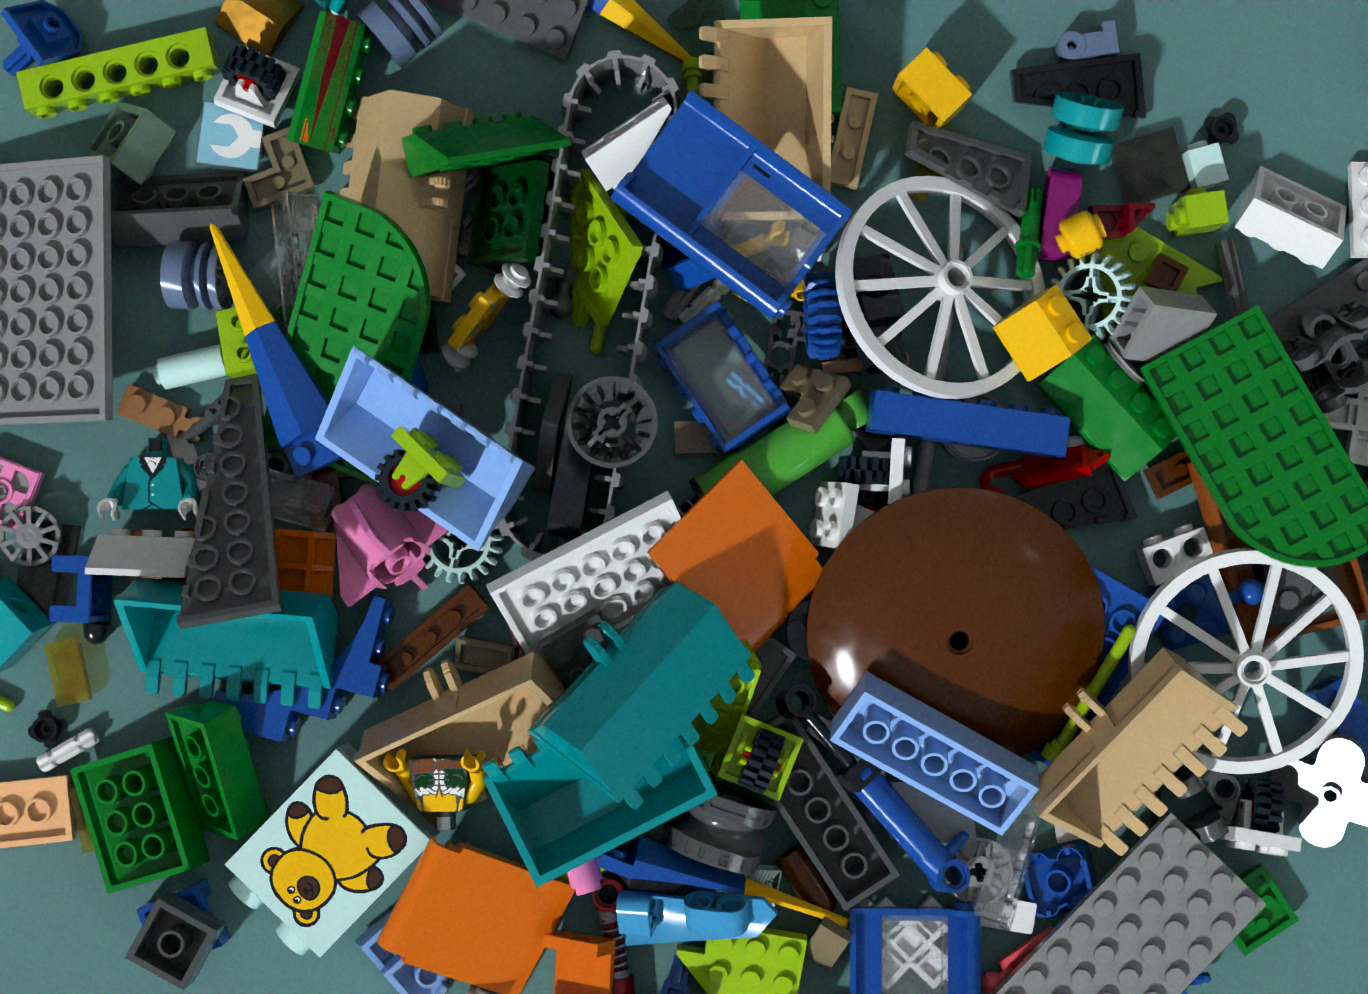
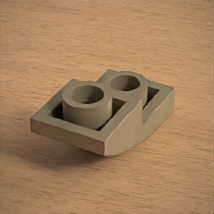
[804,916,853,971]

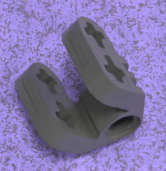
[1169,765,1240,843]

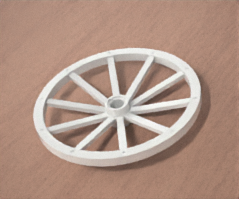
[835,176,1045,399]
[1128,548,1364,774]

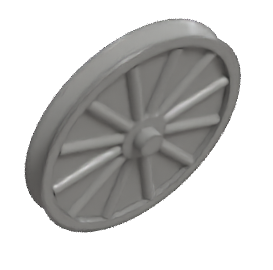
[1103,338,1145,386]

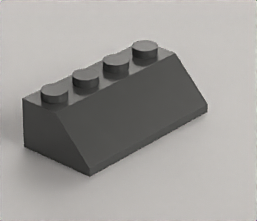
[111,171,249,248]

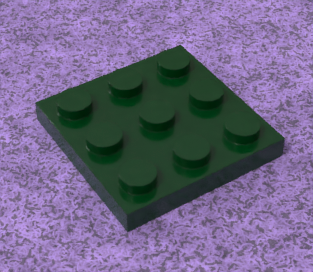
[467,160,550,267]

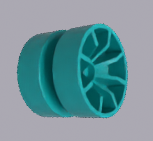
[1042,92,1124,165]

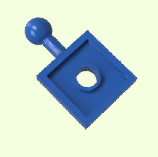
[1146,574,1264,651]

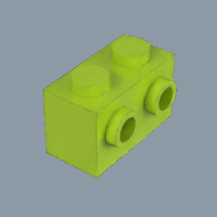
[1166,187,1229,239]
[216,307,257,378]

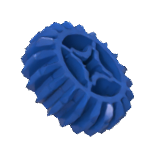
[803,270,842,360]

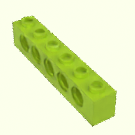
[16,27,221,119]

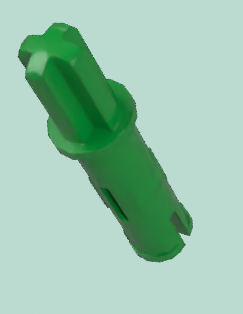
[1015,187,1045,279]

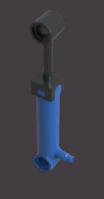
[775,684,971,893]

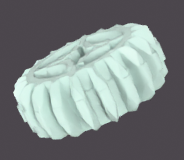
[1051,252,1137,340]
[424,526,504,584]

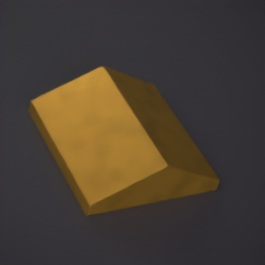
[215,0,304,57]

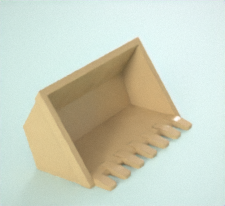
[699,16,834,226]
[340,89,474,303]
[1032,647,1248,856]
[354,652,566,824]

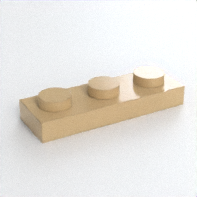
[831,87,878,190]

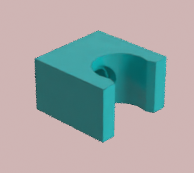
[0,577,53,672]

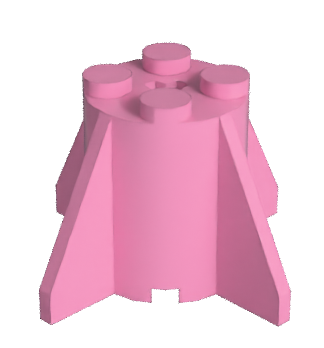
[331,483,448,608]

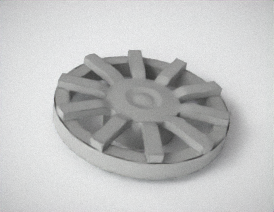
[0,505,62,566]

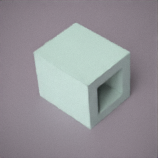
[1179,140,1229,190]

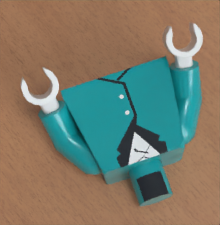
[97,438,201,521]

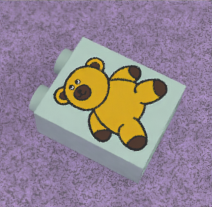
[224,742,440,958]

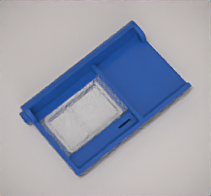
[610,90,853,319]
[850,901,981,994]

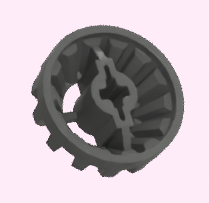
[566,376,658,469]

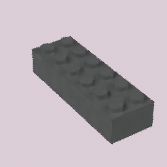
[765,713,900,911]

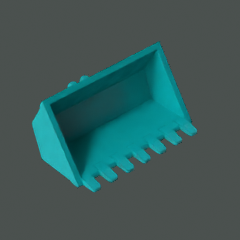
[113,577,339,709]
[527,582,755,810]
[482,735,718,887]

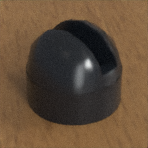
[83,621,111,645]

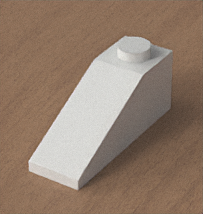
[581,97,672,192]

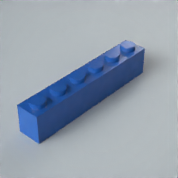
[865,385,1071,459]

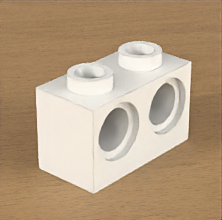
[1135,523,1213,586]

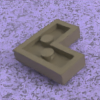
[243,127,317,211]
[779,363,852,434]

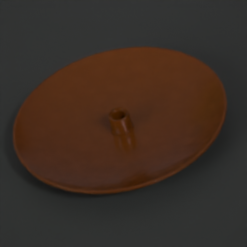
[806,487,1105,757]

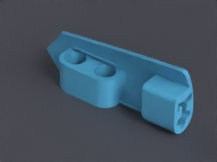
[616,889,778,946]

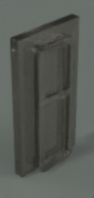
[16,518,81,618]

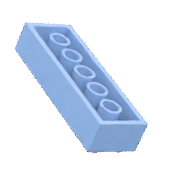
[830,671,1039,836]

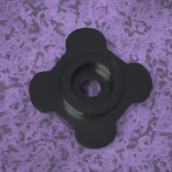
[1203,112,1239,145]
[28,709,67,748]

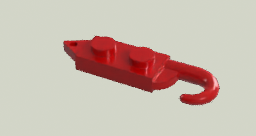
[979,444,1110,493]

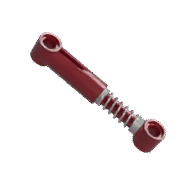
[592,873,635,994]

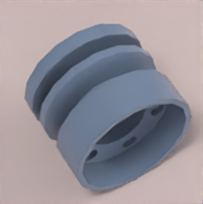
[356,0,443,68]
[160,240,235,311]

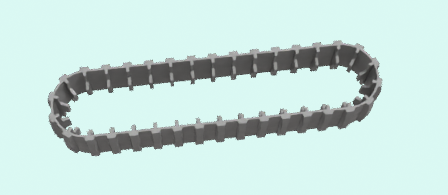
[498,49,681,562]

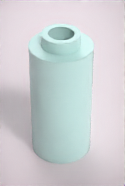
[153,344,227,390]

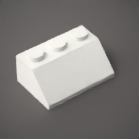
[1234,166,1347,269]
[85,528,195,578]

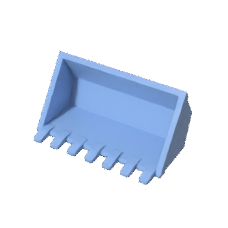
[315,346,535,552]

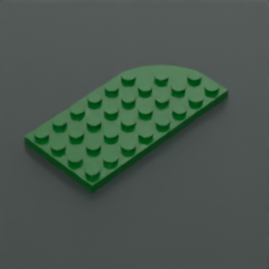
[264,190,431,486]
[1139,305,1368,568]

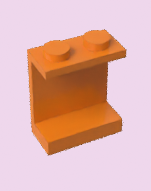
[542,930,616,994]

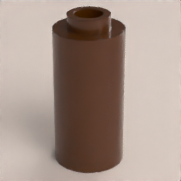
[775,843,837,916]

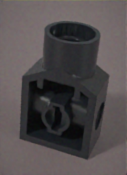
[842,253,907,375]

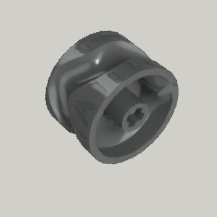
[663,783,777,875]

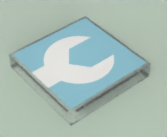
[195,100,268,174]

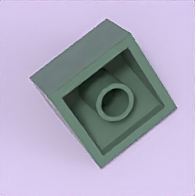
[84,101,176,185]

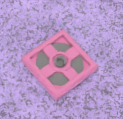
[0,456,46,530]

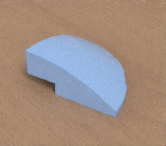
[355,911,449,994]

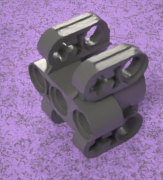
[1281,298,1368,413]

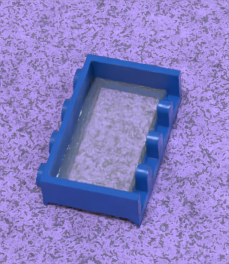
[654,301,793,454]

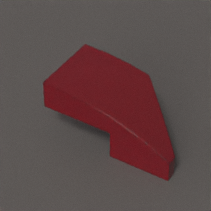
[1088,203,1155,239]

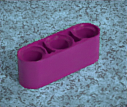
[1037,166,1083,263]

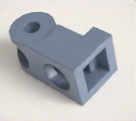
[1054,20,1120,63]

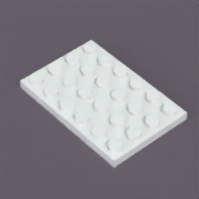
[486,491,681,661]

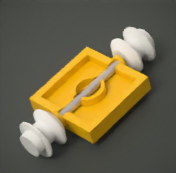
[442,263,531,368]

